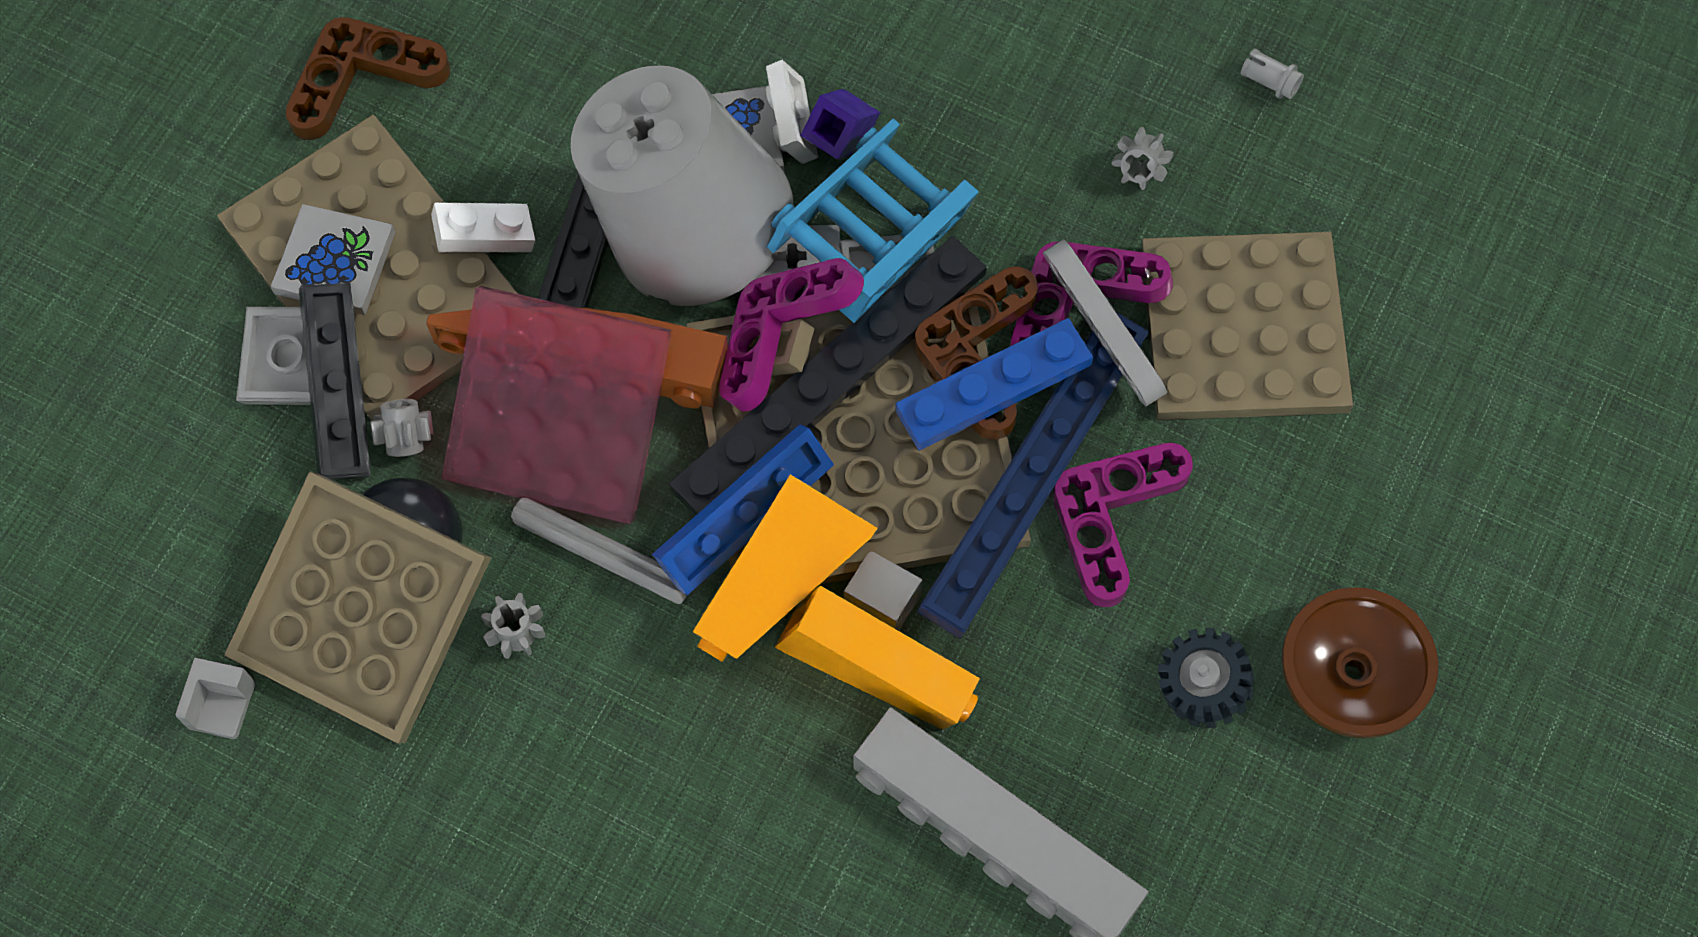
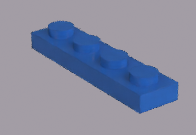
[895,318,1093,451]
[652,424,834,595]

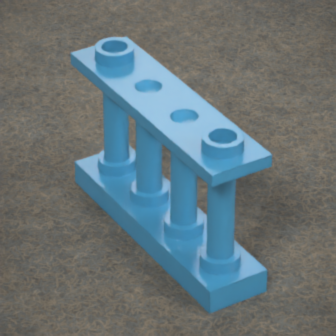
[767,119,979,323]

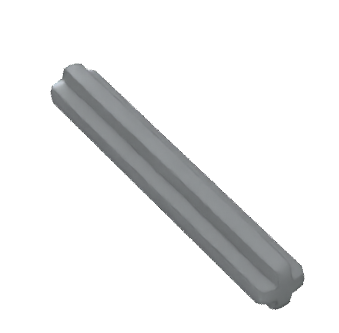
[511,498,687,604]

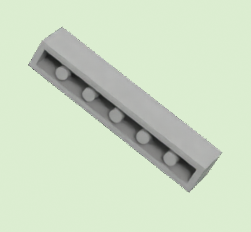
[853,707,1149,937]

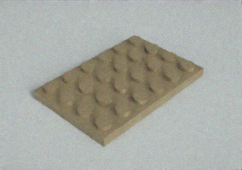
[217,114,527,421]

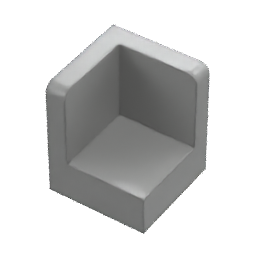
[844,552,922,631]
[176,658,256,739]

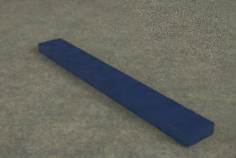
[917,311,1149,639]

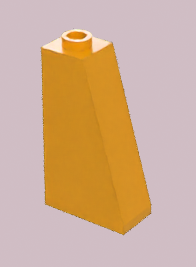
[693,474,877,662]
[775,586,980,730]

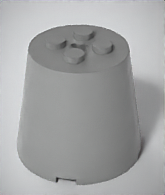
[571,66,794,306]

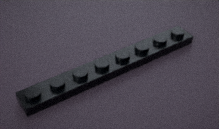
[669,236,987,516]

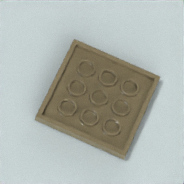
[1140,232,1353,420]
[224,471,491,744]

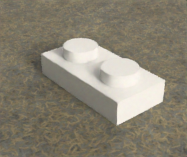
[765,60,818,164]
[431,203,535,252]

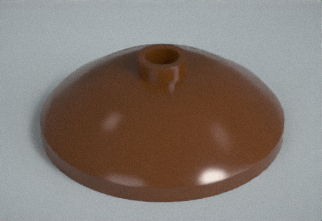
[1282,587,1438,738]

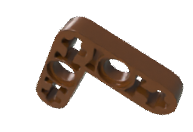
[286,17,451,140]
[915,267,1038,440]

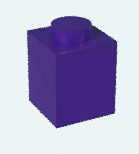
[800,88,881,160]

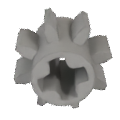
[1111,127,1173,190]
[370,399,433,457]
[481,593,546,659]

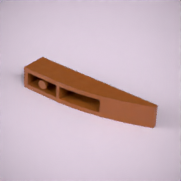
[426,306,728,408]

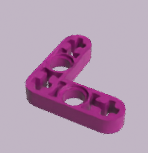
[1011,241,1173,346]
[719,258,864,411]
[1053,443,1193,607]

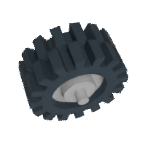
[1158,628,1255,728]

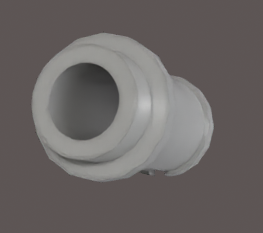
[1241,49,1304,99]

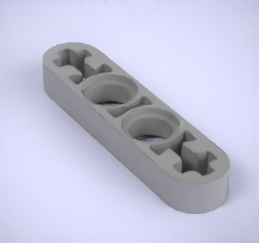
[1043,239,1167,406]

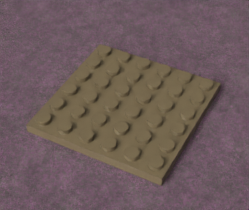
[687,287,1031,584]

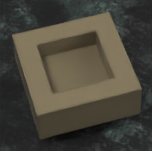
[771,319,815,377]

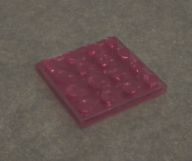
[441,286,672,524]

